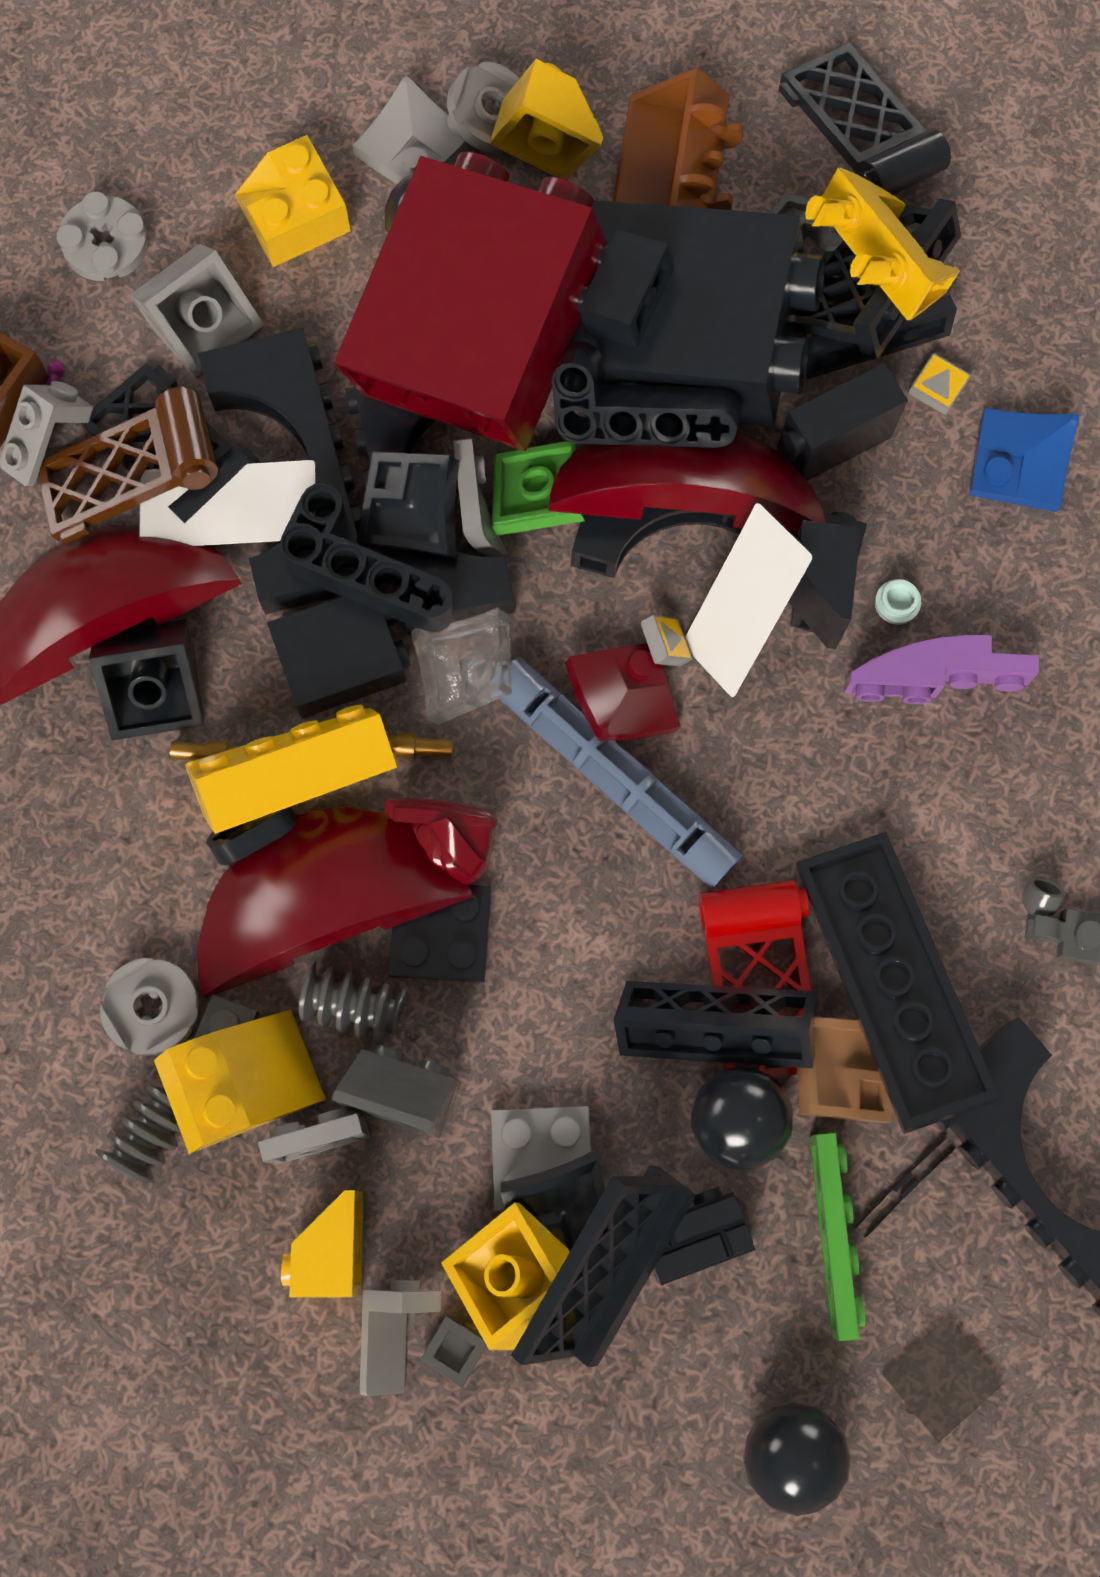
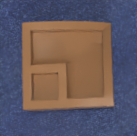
[795,1016,892,1123]

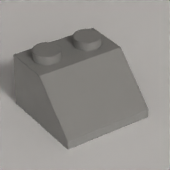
[129,244,264,377]

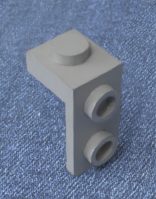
[0,381,93,486]
[360,1280,441,1396]

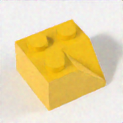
[489,58,603,181]
[235,135,351,267]

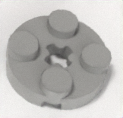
[447,62,519,155]
[57,191,148,281]
[100,958,200,1056]

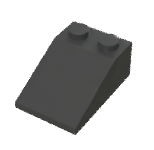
[331,1045,457,1139]

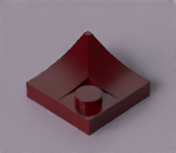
[565,643,681,741]

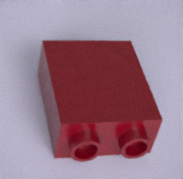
[334,152,608,451]

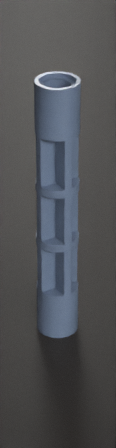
[490,657,744,890]

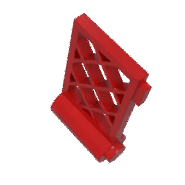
[698,880,811,1078]

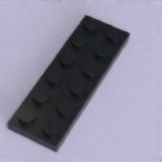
[796,832,1000,1134]

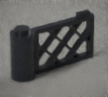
[778,43,951,195]
[81,364,261,524]

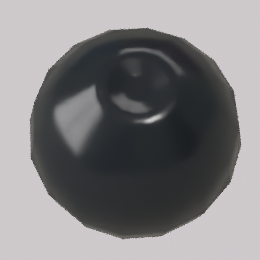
[691,1067,793,1170]
[743,1403,851,1516]

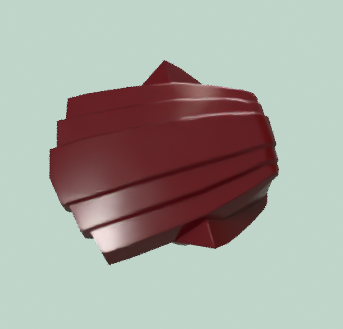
[385,798,498,885]

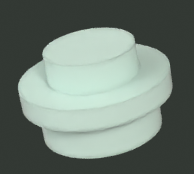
[875,579,921,625]

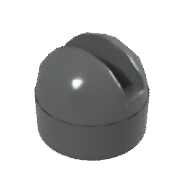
[1023,878,1066,917]

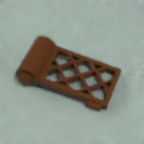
[38,387,218,544]

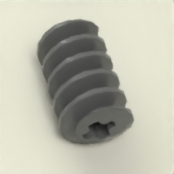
[299,961,408,1045]
[95,1071,181,1183]

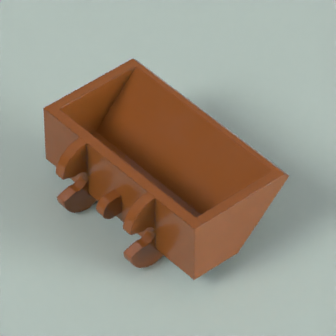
[613,67,743,210]

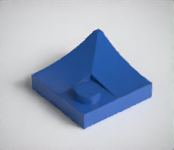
[968,408,1080,512]

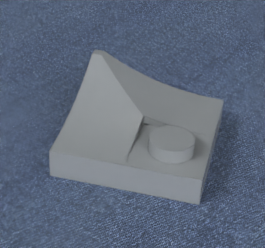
[353,76,471,184]
[453,439,507,557]

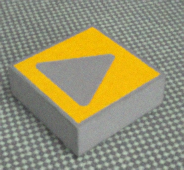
[908,353,972,415]
[641,615,693,666]

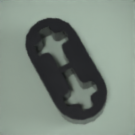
[206,807,297,865]

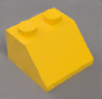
[281,1190,364,1297]
[441,1202,570,1350]

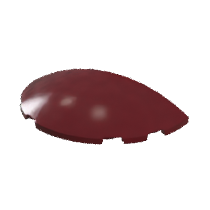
[548,416,826,534]
[0,525,242,705]
[197,807,474,998]

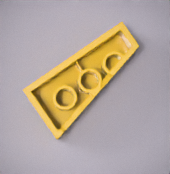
[185,704,397,834]

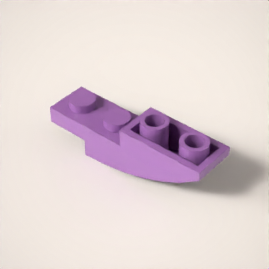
[844,635,1039,704]

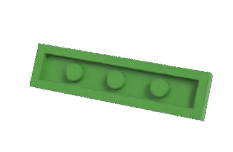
[809,1133,865,1341]

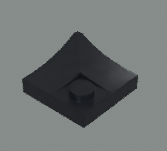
[356,452,459,558]
[501,1150,606,1251]

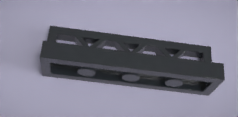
[613,981,819,1069]

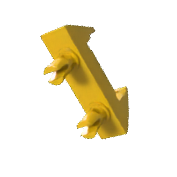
[805,168,960,320]

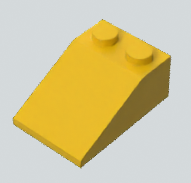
[154,1010,326,1154]

